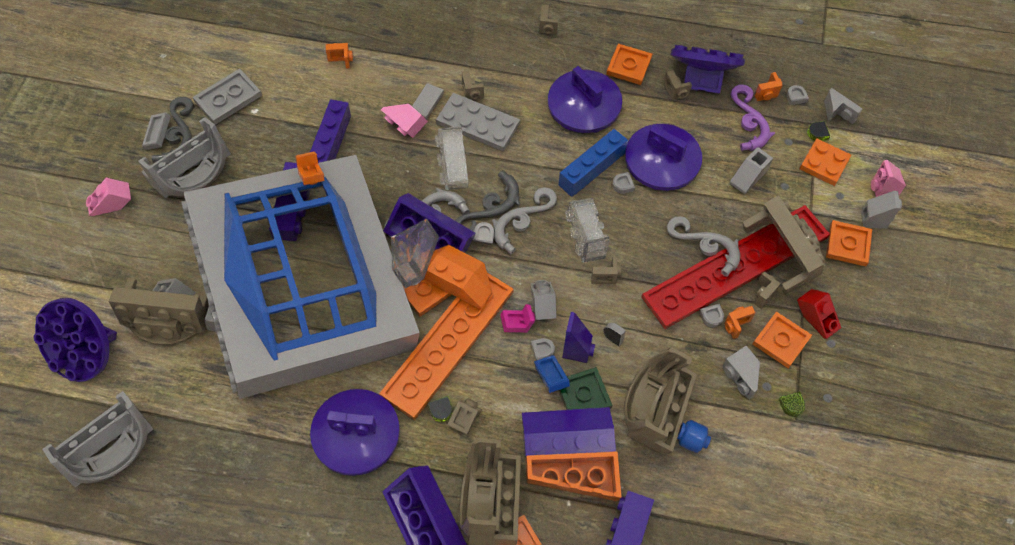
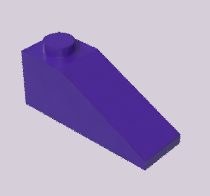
[562,312,595,363]

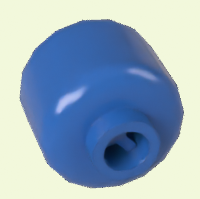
[677,420,711,453]

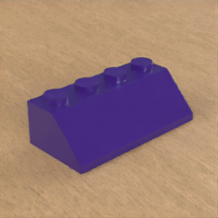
[383,193,476,255]
[522,407,616,457]
[382,465,467,545]

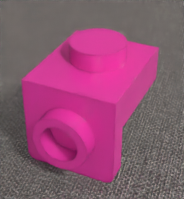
[500,304,535,333]

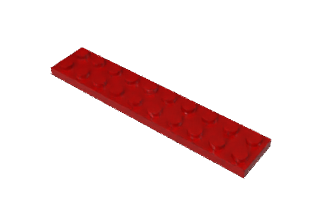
[641,205,830,329]

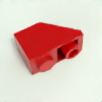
[797,289,841,339]

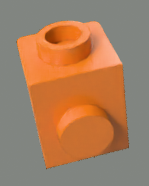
[326,43,353,69]
[754,72,782,101]
[296,152,325,185]
[725,306,755,339]

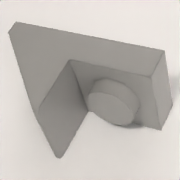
[824,88,862,124]

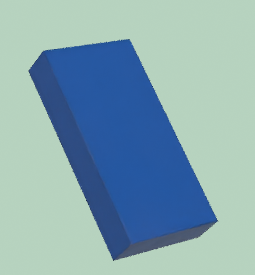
[534,355,570,393]

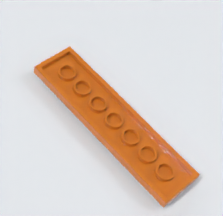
[379,273,514,420]

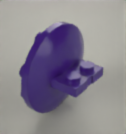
[670,45,745,93]
[548,66,622,133]
[625,124,702,191]
[34,298,117,382]
[310,389,400,476]

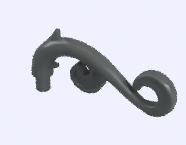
[152,97,194,163]
[455,170,520,232]

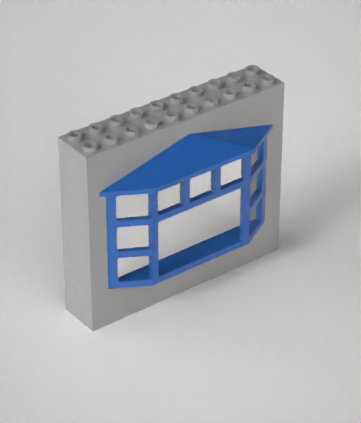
[181,155,420,399]

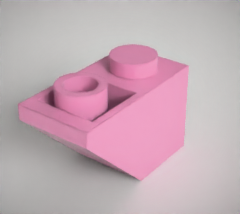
[381,104,428,138]
[871,160,906,197]
[86,178,131,216]

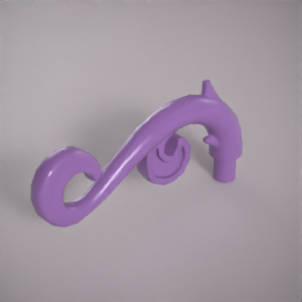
[730,84,775,151]

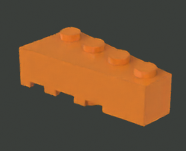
[525,452,622,502]

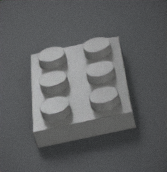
[193,69,262,125]

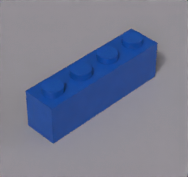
[558,129,628,197]

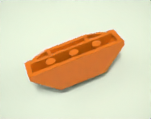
[410,245,492,310]

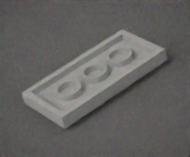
[436,93,520,152]

